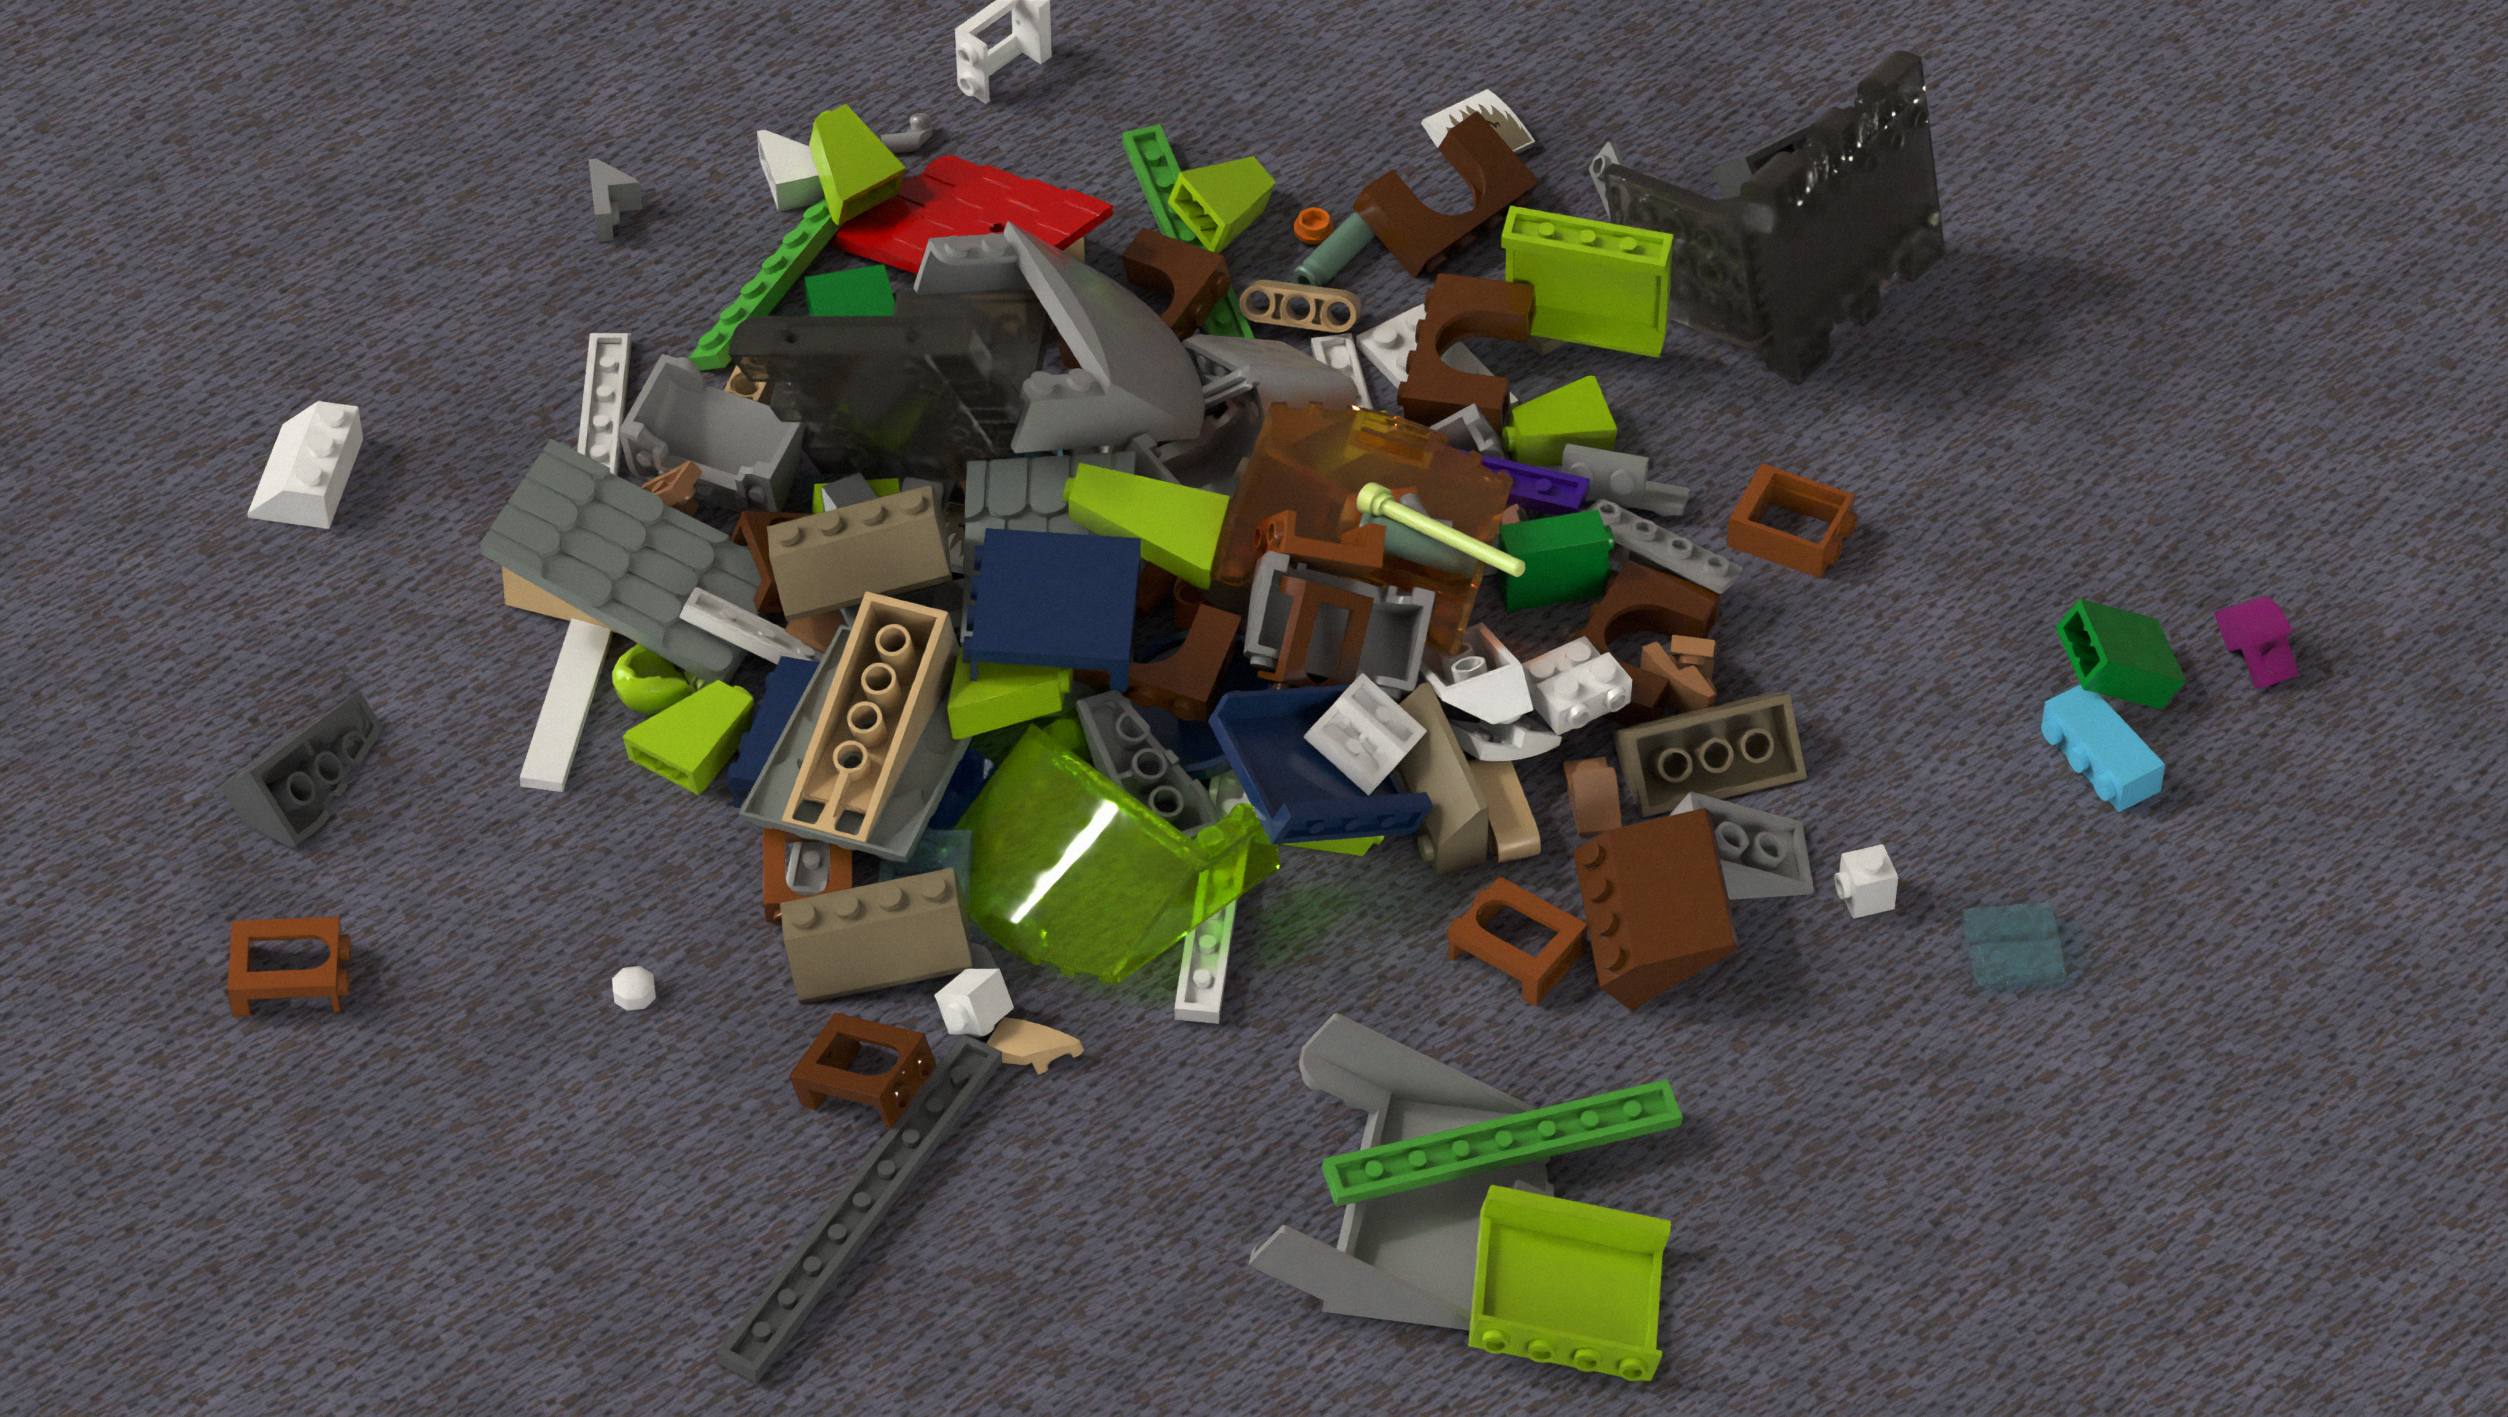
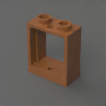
[1727,463,1858,578]

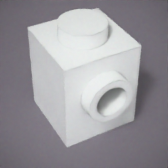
[1834,844,1898,919]
[935,969,1014,1038]

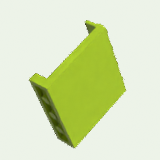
[1501,206,1674,358]
[1468,1184,1671,1381]

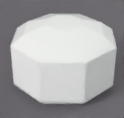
[612,966,656,1011]

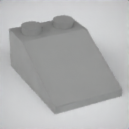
[1669,792,1814,900]

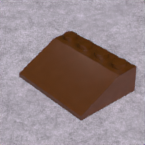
[1573,808,1739,1009]

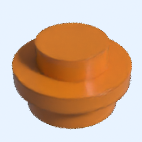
[1294,207,1334,244]

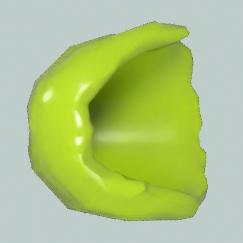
[612,644,697,715]

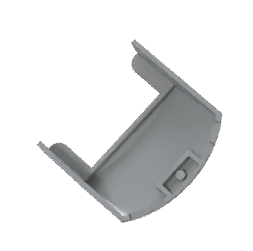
[913,221,1205,453]
[1248,1013,1554,1330]

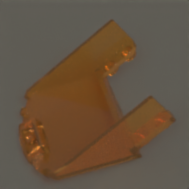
[1210,401,1514,656]

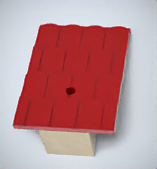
[830,155,1113,345]

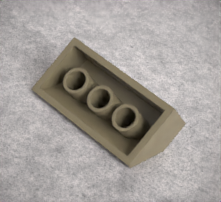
[767,485,952,622]
[1393,682,1489,875]
[1612,692,1807,817]
[780,867,974,1004]

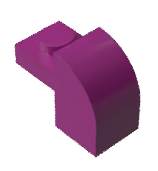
[2214,596,2299,689]

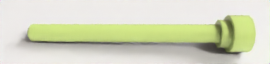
[1356,482,1525,577]

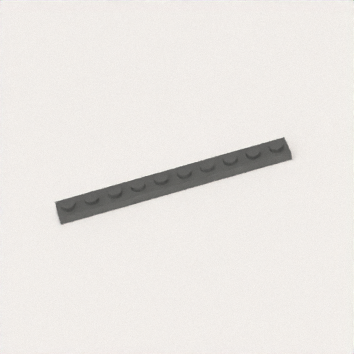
[717,1034,1003,1383]

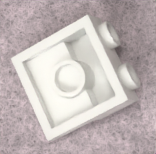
[1521,636,1632,735]

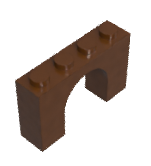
[1352,111,1540,278]
[1057,228,1231,369]
[1397,273,1537,436]
[1572,560,1721,726]
[1072,604,1242,723]

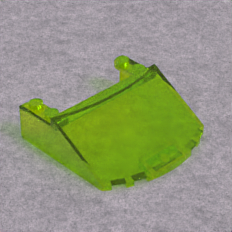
[941,692,1280,985]

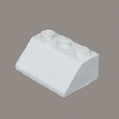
[248,401,363,529]
[1418,623,1533,725]

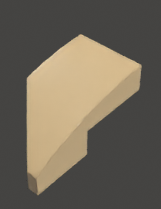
[986,1017,1084,1074]

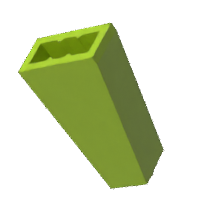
[1063,462,1230,590]

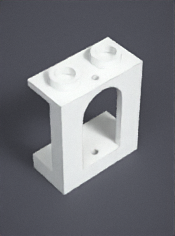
[955,0,1052,104]

